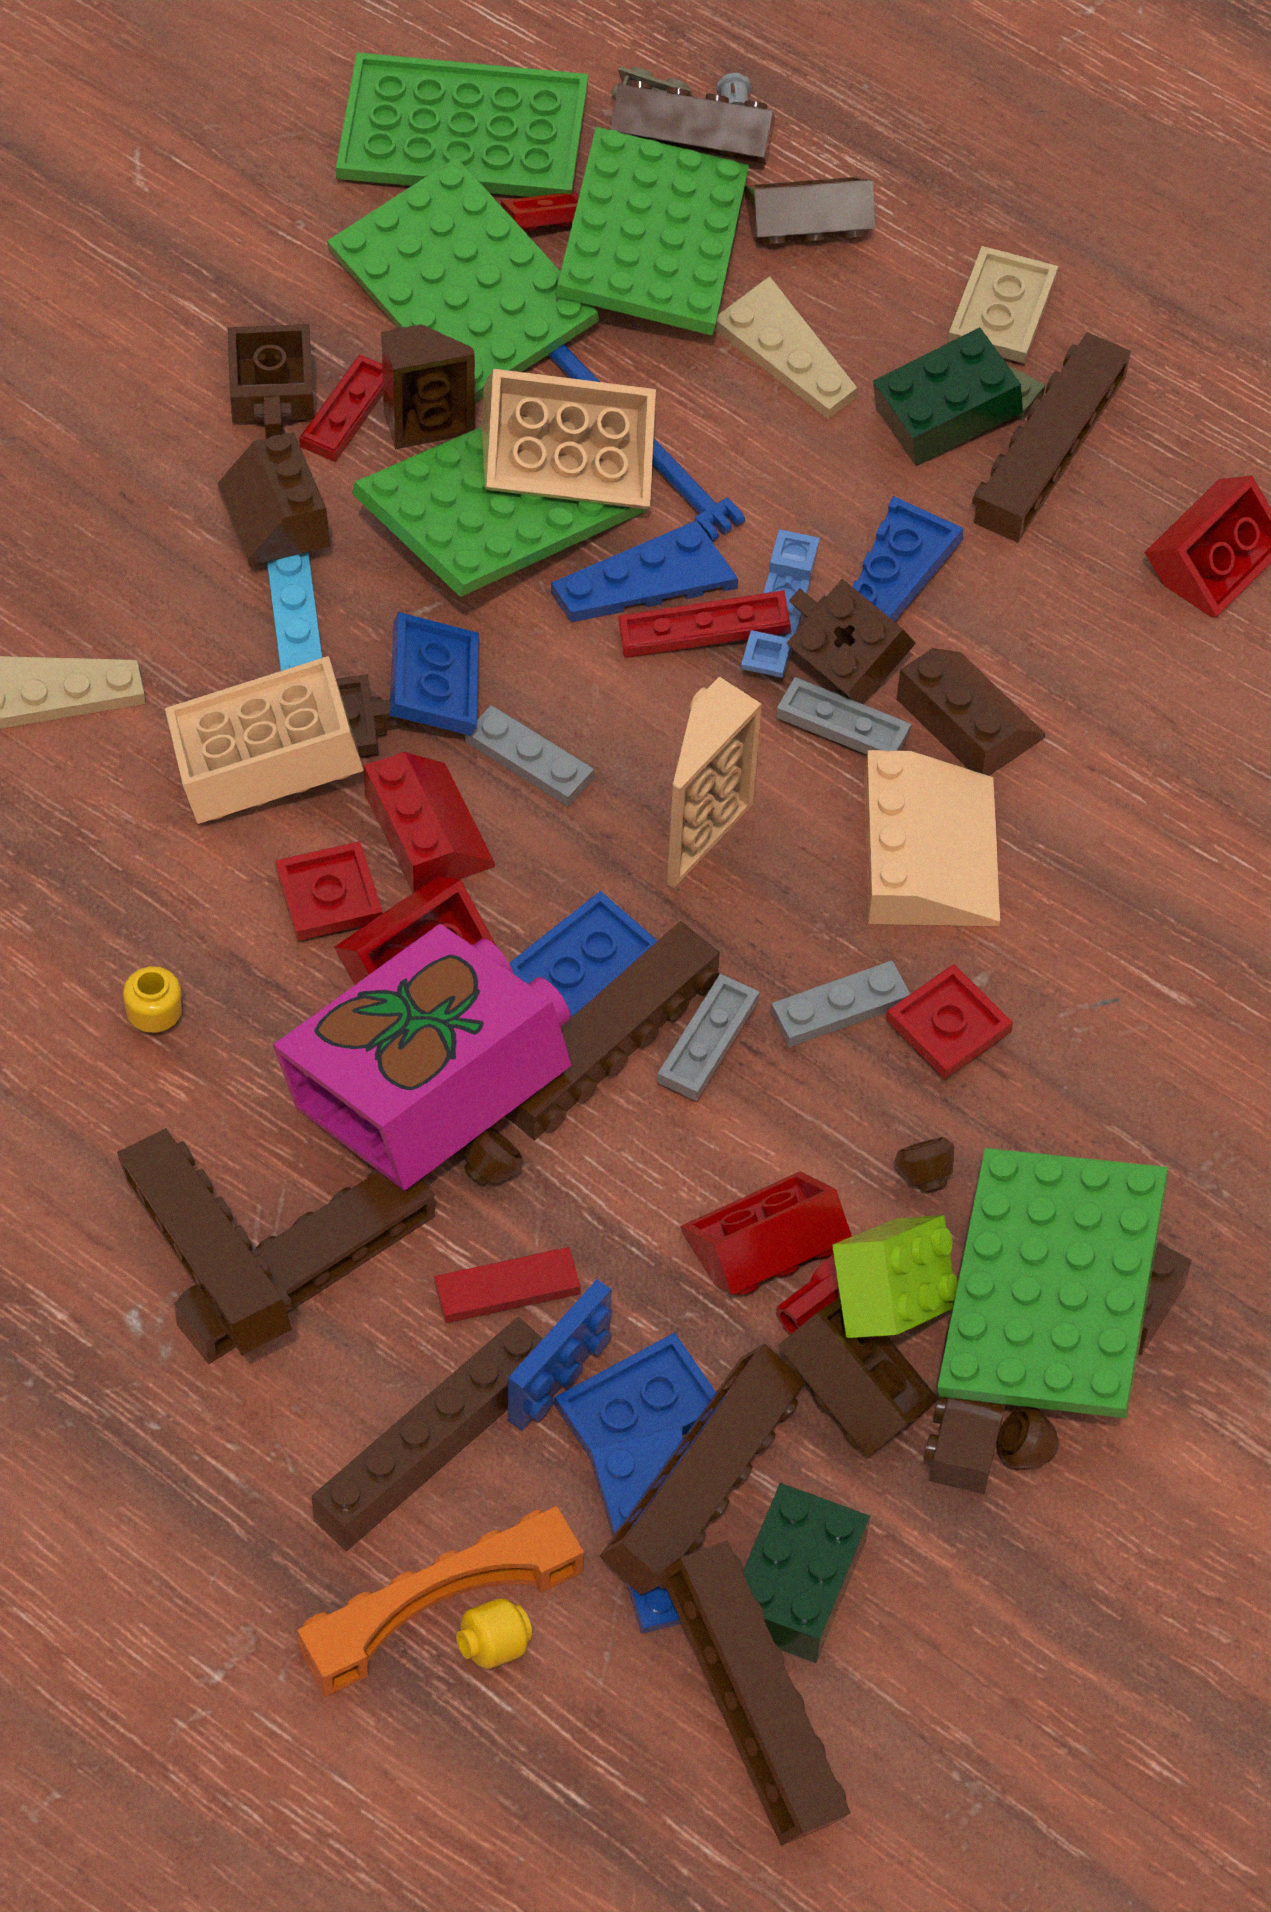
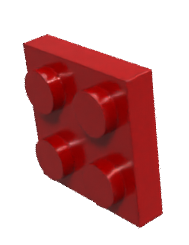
[275,841,383,941]
[886,964,1013,1079]

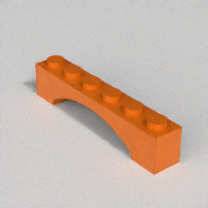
[297,1506,584,1697]

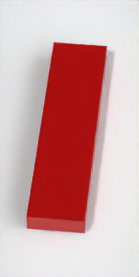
[618,590,791,658]

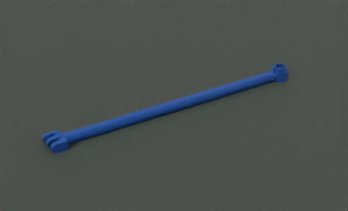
[547,344,745,542]

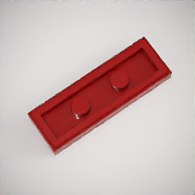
[299,354,383,462]
[434,1247,581,1323]

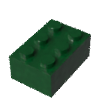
[873,327,1023,466]
[744,1483,870,1663]

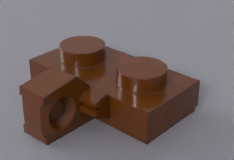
[336,674,407,756]

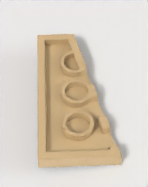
[714,276,857,420]
[0,656,146,729]

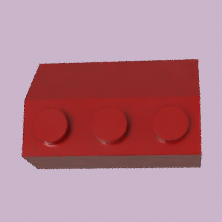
[1144,475,1271,617]
[364,752,495,893]
[334,876,496,985]
[680,1171,852,1295]

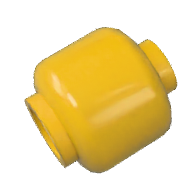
[123,966,183,1033]
[456,1598,532,1669]

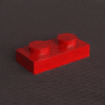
[501,191,579,232]

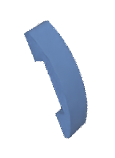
[741,529,820,678]

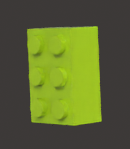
[832,1215,958,1338]

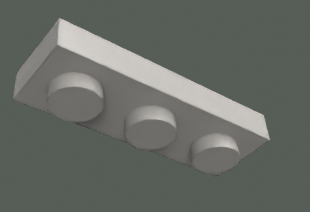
[776,677,912,754]
[465,705,594,807]
[770,961,910,1047]
[657,973,760,1101]

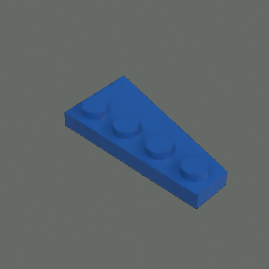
[852,496,963,622]
[551,520,738,622]
[589,1427,686,1634]

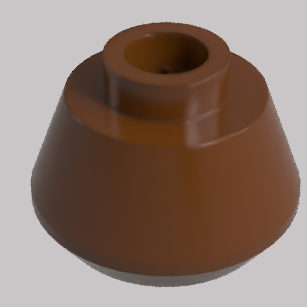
[464,1127,523,1185]
[894,1137,955,1192]
[997,1407,1059,1468]

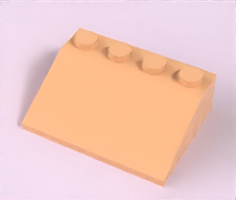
[481,369,656,509]
[165,656,364,824]
[667,677,762,889]
[864,750,1000,926]

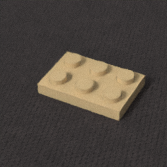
[947,246,1059,364]

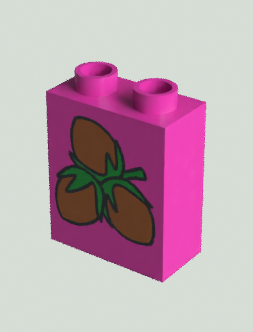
[273,923,572,1191]

